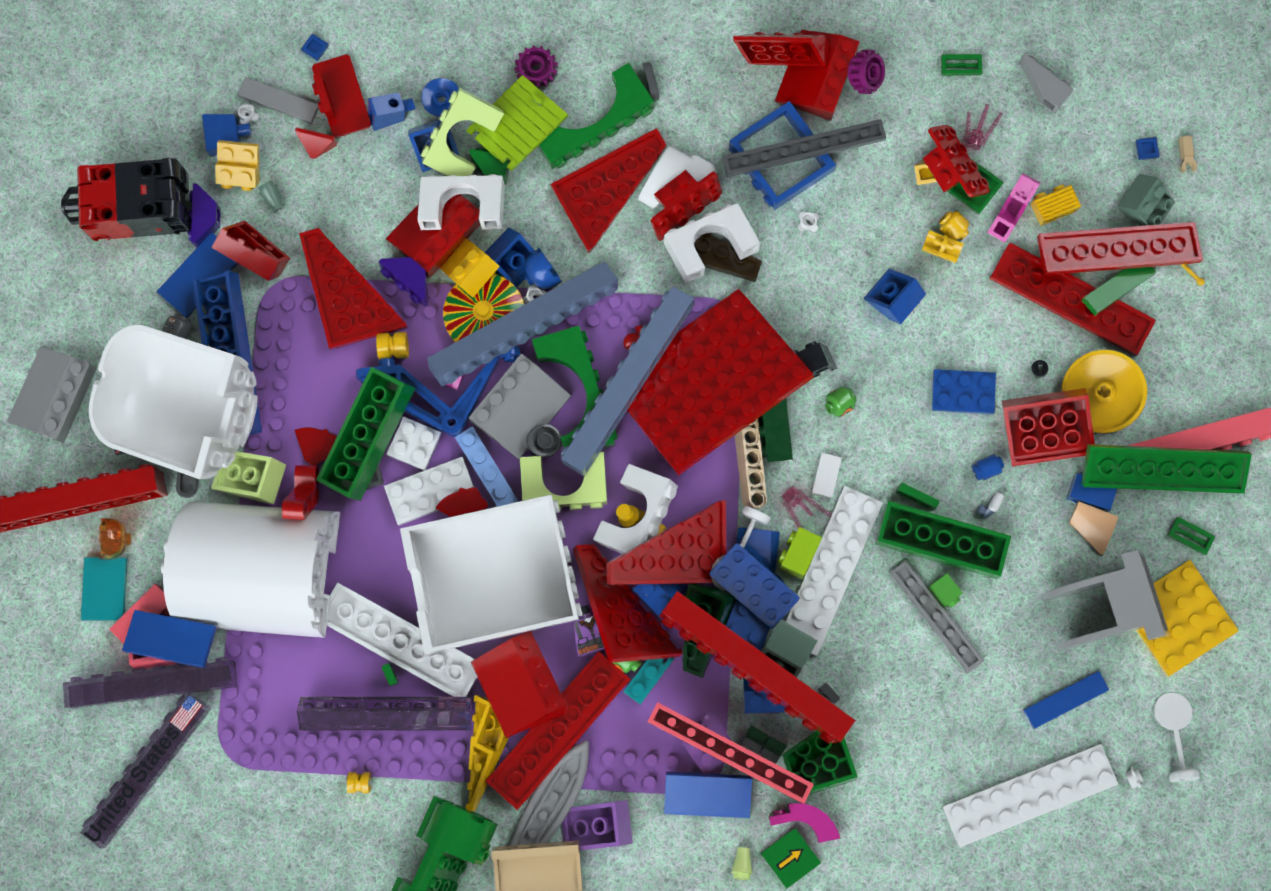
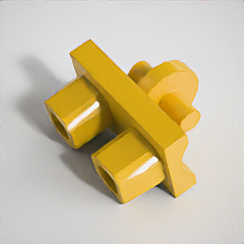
[921,230,964,263]

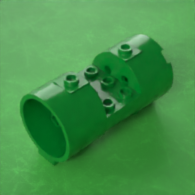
[391,796,498,891]

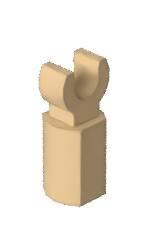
[1178,136,1197,173]

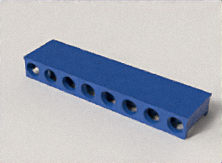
[192,271,262,435]

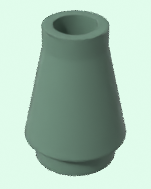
[258,181,284,213]

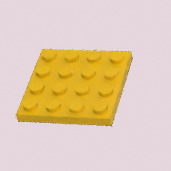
[1136,560,1239,677]

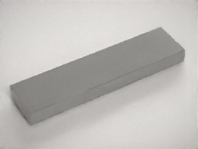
[237,77,319,124]

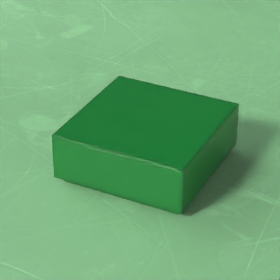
[382,663,400,687]

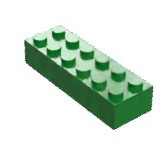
[316,367,415,501]
[875,501,1011,579]

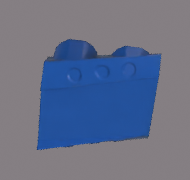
[736,527,780,572]

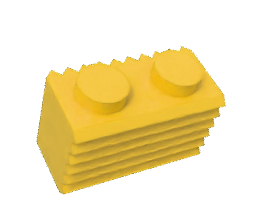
[1031,184,1081,226]

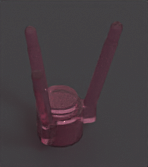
[963,104,1003,150]
[782,486,832,528]

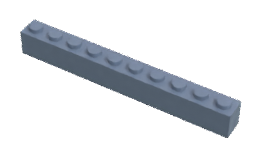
[427,262,618,387]
[561,286,695,477]

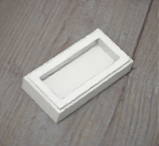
[812,453,842,498]

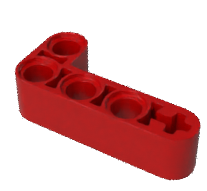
[282,465,319,520]

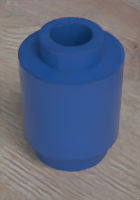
[971,454,1004,481]

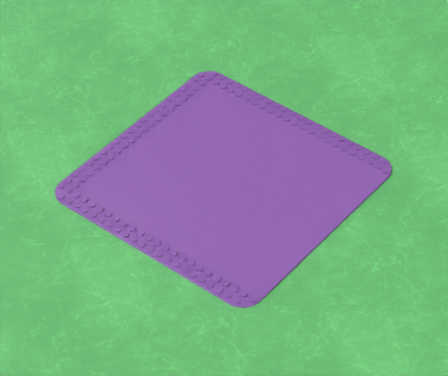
[218,276,739,794]

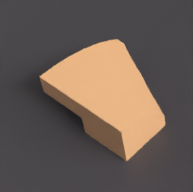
[1069,502,1119,556]

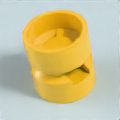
[376,332,409,359]

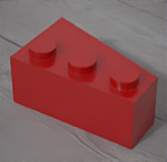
[211,221,290,281]

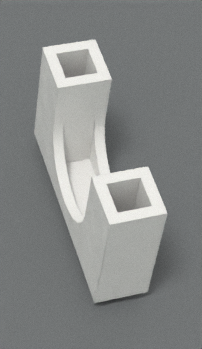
[418,174,505,230]
[664,203,760,284]
[593,464,678,554]

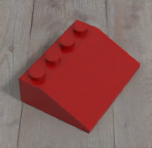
[774,30,860,121]
[733,32,830,66]
[386,194,481,278]
[1002,388,1095,467]
[471,631,567,738]

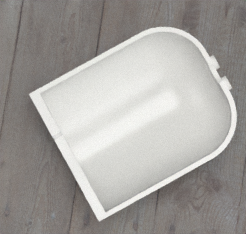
[89,325,257,479]

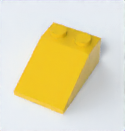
[440,238,500,297]

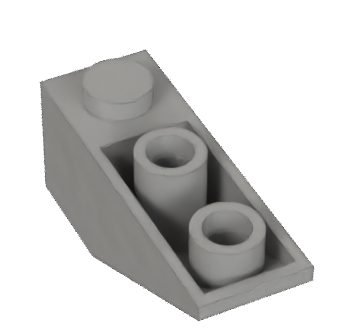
[1020,53,1073,113]

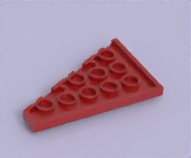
[550,128,667,253]
[299,228,408,350]
[607,500,726,585]
[573,544,683,663]

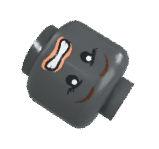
[162,314,192,339]

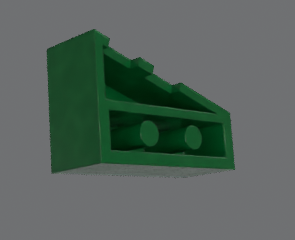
[759,398,793,463]

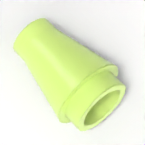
[731,847,753,880]

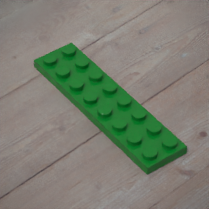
[1081,444,1252,494]

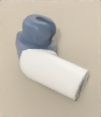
[976,492,1004,519]

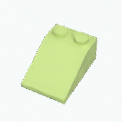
[211,451,286,504]

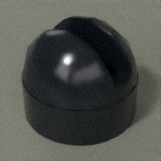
[1031,360,1049,378]

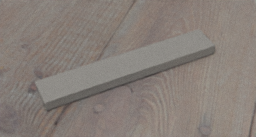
[889,559,985,674]

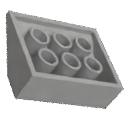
[7,347,97,443]
[469,354,571,460]

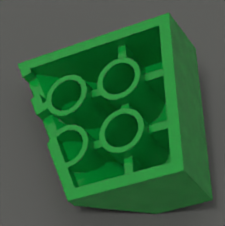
[782,731,858,795]

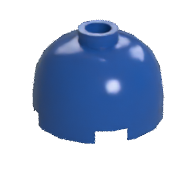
[524,248,563,290]

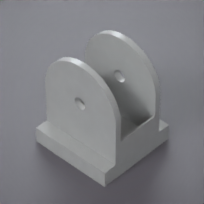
[1041,550,1170,651]

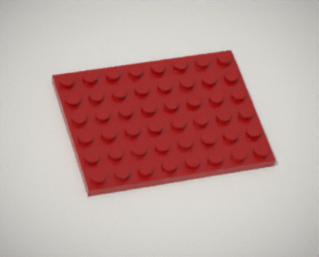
[606,289,814,476]

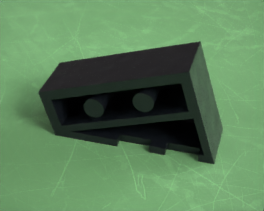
[794,341,837,378]

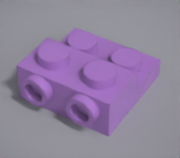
[679,714,732,773]

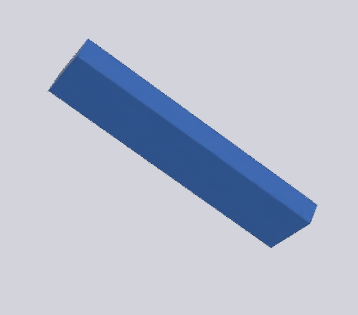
[1023,671,1109,729]

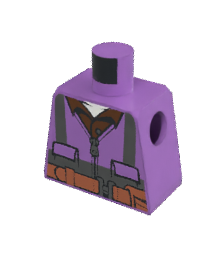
[573,604,605,658]

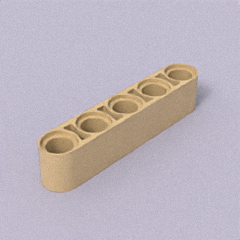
[735,419,767,509]

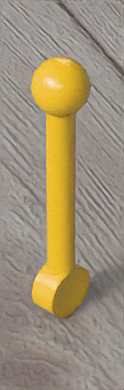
[1181,264,1205,286]

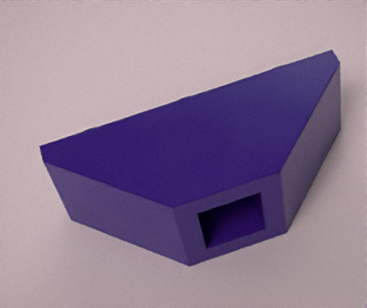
[188,183,221,247]
[378,257,428,307]

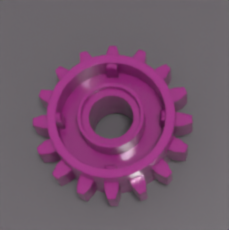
[514,45,558,90]
[848,49,885,94]

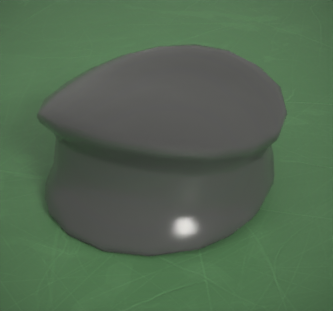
[526,424,562,458]

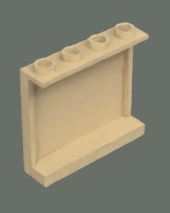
[491,840,583,891]

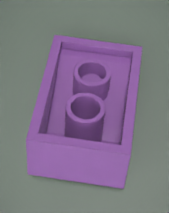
[562,800,633,850]

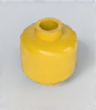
[939,211,969,240]

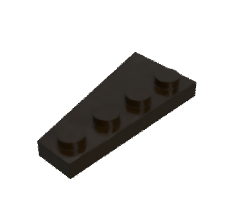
[694,233,762,282]

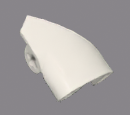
[638,146,716,209]

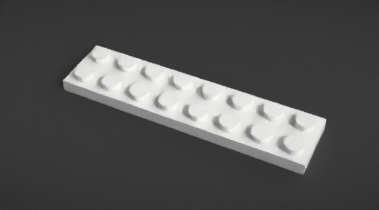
[786,486,883,656]
[327,582,477,701]
[942,744,1119,848]

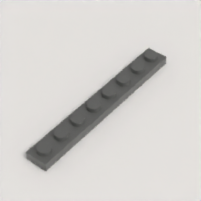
[722,119,886,178]

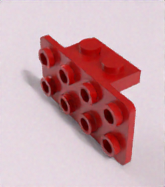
[312,54,371,138]
[923,125,990,197]
[650,170,722,241]

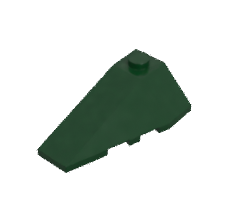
[683,583,735,678]

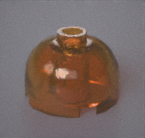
[99,518,131,560]

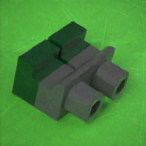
[741,725,787,764]

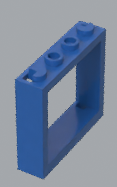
[728,101,836,210]

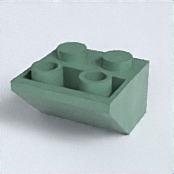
[1117,174,1175,226]
[762,619,818,677]

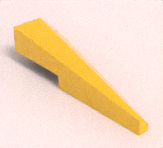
[465,695,509,812]

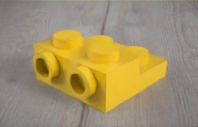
[215,140,260,191]

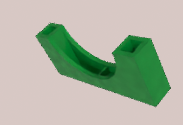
[538,63,654,169]
[532,326,618,450]

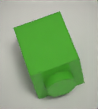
[928,573,963,608]

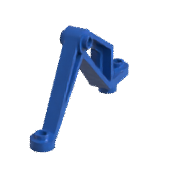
[356,346,520,437]

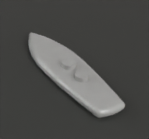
[508,740,589,846]

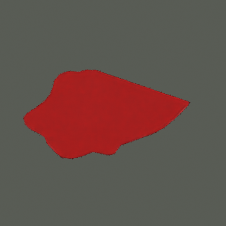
[294,427,337,466]
[435,487,488,517]

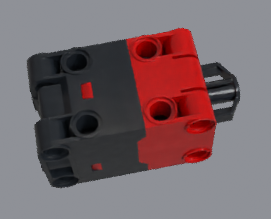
[61,158,191,241]

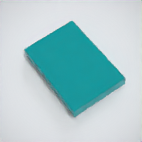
[81,557,128,621]

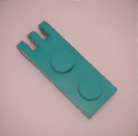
[624,657,675,705]

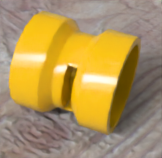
[347,772,371,794]

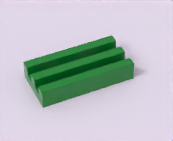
[941,54,982,76]
[895,483,940,511]
[1167,517,1216,555]

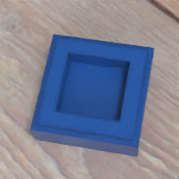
[301,34,329,61]
[1135,137,1160,160]

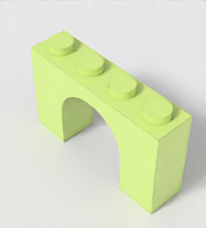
[420,87,504,176]
[520,452,607,511]

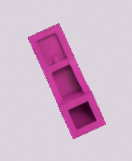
[987,173,1041,242]
[768,803,840,843]

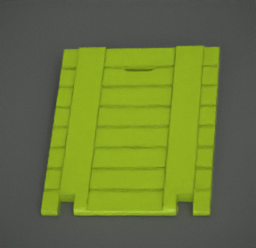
[466,75,568,171]

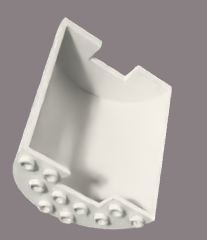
[400,495,582,655]
[161,502,340,638]

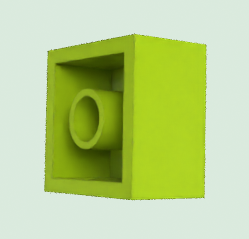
[777,527,822,580]

